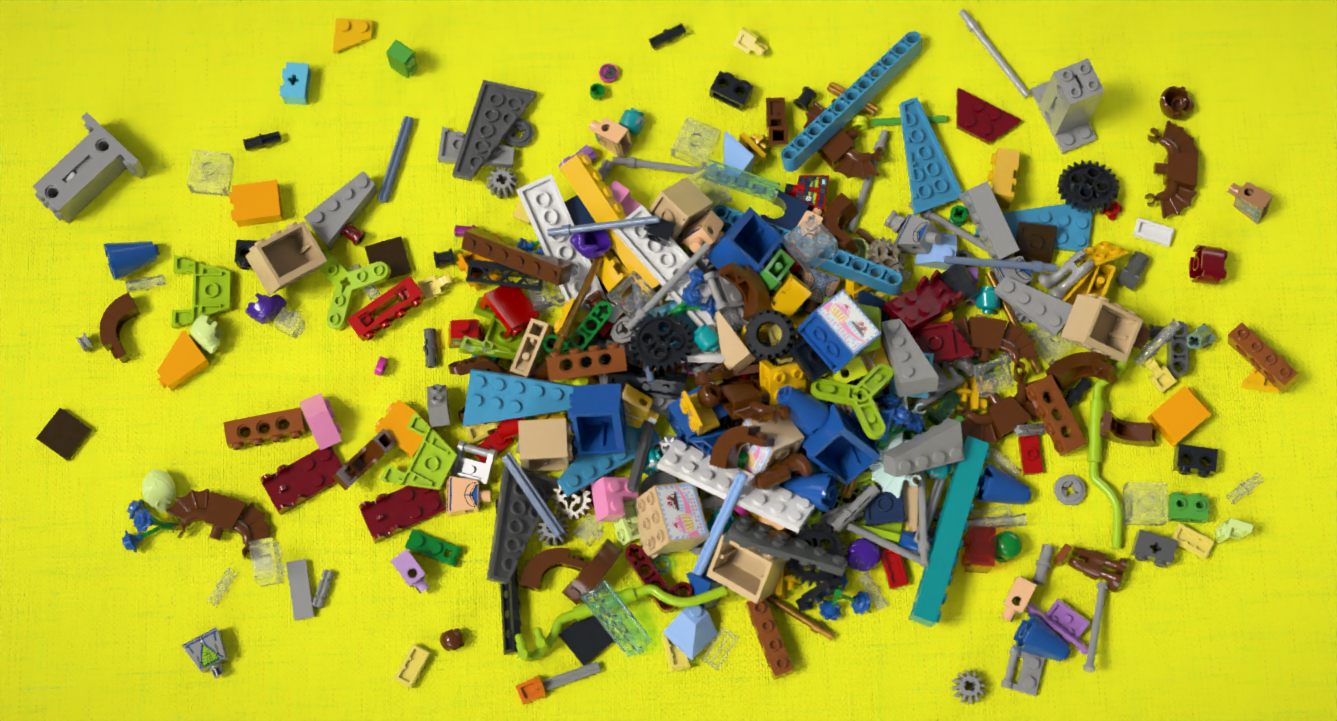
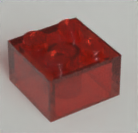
[961,526,996,574]

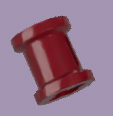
[340,222,366,246]

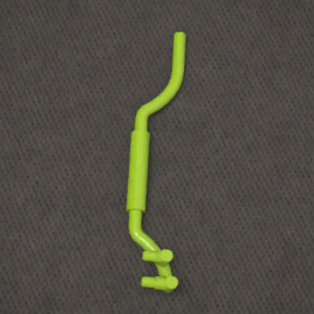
[1087,348,1133,549]
[515,584,728,662]

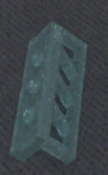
[702,159,780,203]
[580,580,652,657]

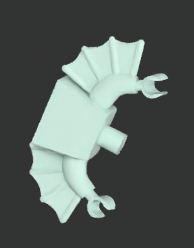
[869,396,926,498]

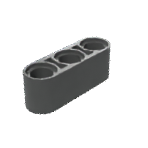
[1167,321,1189,379]

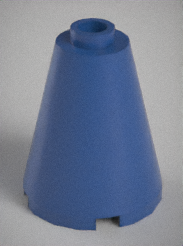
[104,241,160,280]
[777,385,830,435]
[975,463,1032,505]
[782,473,839,512]
[1012,613,1070,662]

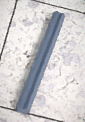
[378,116,414,203]
[502,453,565,538]

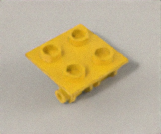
[1080,241,1129,266]

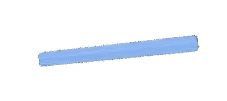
[693,471,748,576]

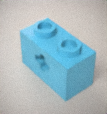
[280,62,311,105]

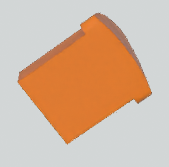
[516,675,546,705]

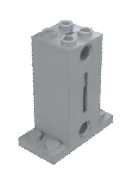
[1030,58,1105,154]
[32,112,146,223]

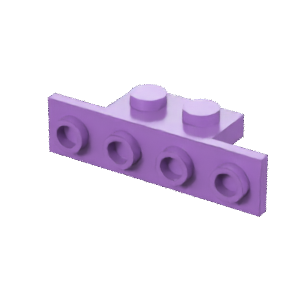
[1026,598,1090,655]

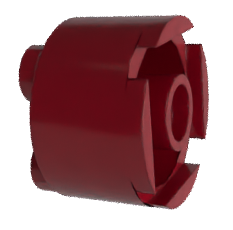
[1189,245,1227,285]

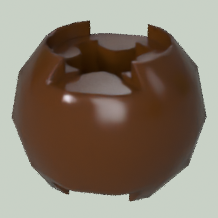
[697,383,722,408]
[440,628,465,651]

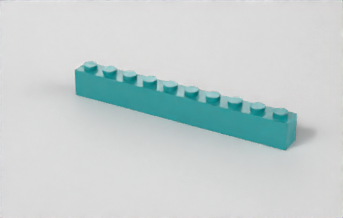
[909,436,990,627]

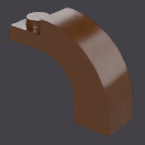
[766,97,788,148]
[822,193,859,254]
[719,262,771,322]
[100,293,141,363]
[1045,352,1118,391]
[1100,411,1157,447]
[709,425,775,469]
[332,429,397,491]
[562,538,622,605]
[519,548,587,592]

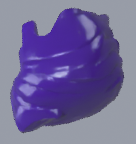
[570,230,613,260]
[245,293,287,324]
[846,538,881,572]

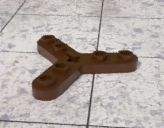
[694,358,777,385]

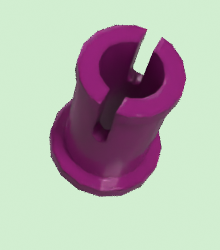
[454,225,479,237]

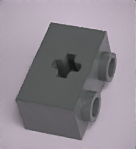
[1130,529,1178,568]

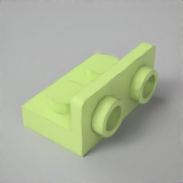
[612,500,640,546]
[1215,518,1253,543]

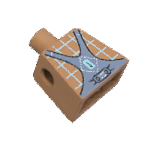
[1227,182,1273,225]
[801,266,841,314]

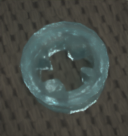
[653,555,671,574]

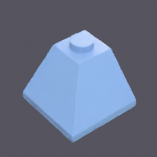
[723,132,754,184]
[914,232,957,270]
[663,605,718,660]

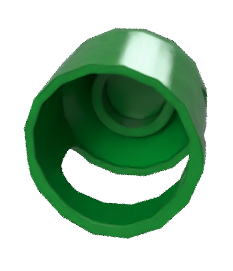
[988,531,1022,563]

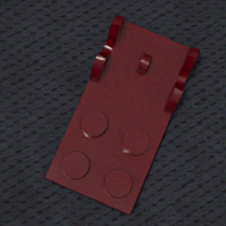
[883,270,965,332]
[260,446,342,515]
[359,486,447,544]

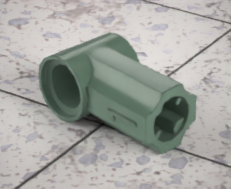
[1186,323,1217,350]

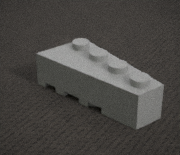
[304,171,378,251]
[958,181,1019,260]
[881,319,939,397]
[882,418,964,477]

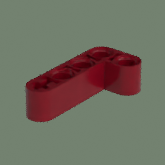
[625,544,692,613]

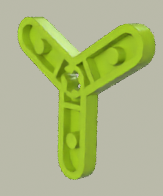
[318,249,391,330]
[811,363,893,440]

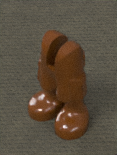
[752,452,812,490]
[1068,547,1128,593]

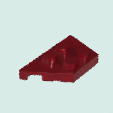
[956,88,1022,145]
[910,321,975,363]

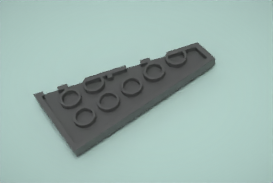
[452,80,537,181]
[487,466,558,584]
[722,514,848,576]

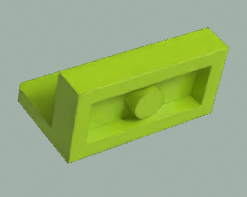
[861,519,903,544]

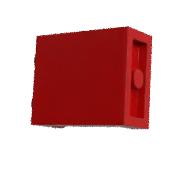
[479,281,540,338]

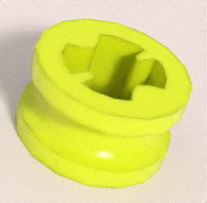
[851,116,868,131]

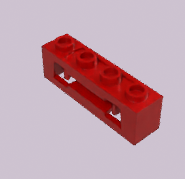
[347,276,426,341]

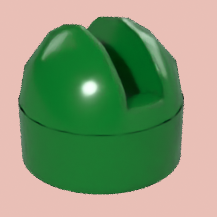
[590,83,605,100]

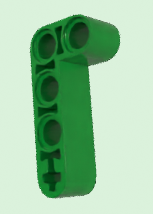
[543,301,612,366]

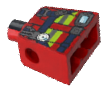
[785,175,829,212]
[448,319,485,348]

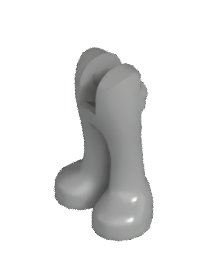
[1037,250,1094,300]

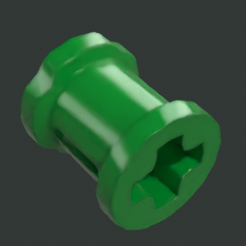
[949,205,967,227]

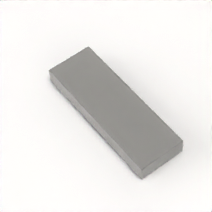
[286,559,315,621]

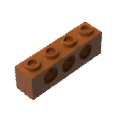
[1228,323,1298,394]
[545,342,627,381]
[1025,374,1087,457]
[223,407,307,450]
[745,598,794,680]

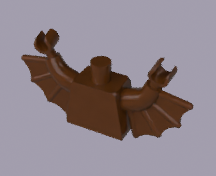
[803,99,885,180]
[1144,120,1199,219]
[941,316,1039,376]
[955,370,1045,443]
[717,375,790,424]
[166,489,272,560]

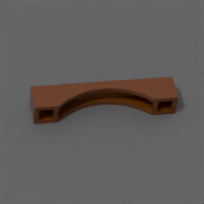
[461,227,573,286]

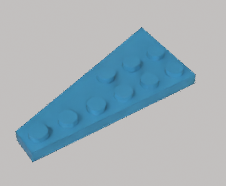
[899,97,962,216]
[975,203,1092,253]
[462,368,575,426]
[557,420,662,497]

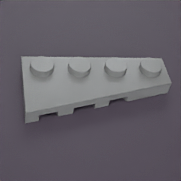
[438,127,515,168]
[993,276,1073,338]

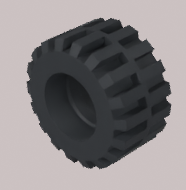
[744,309,796,359]

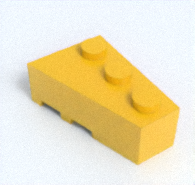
[987,147,1020,210]
[589,247,633,292]
[1062,263,1116,305]
[764,273,811,325]

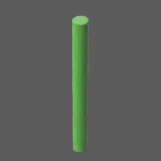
[872,115,947,126]

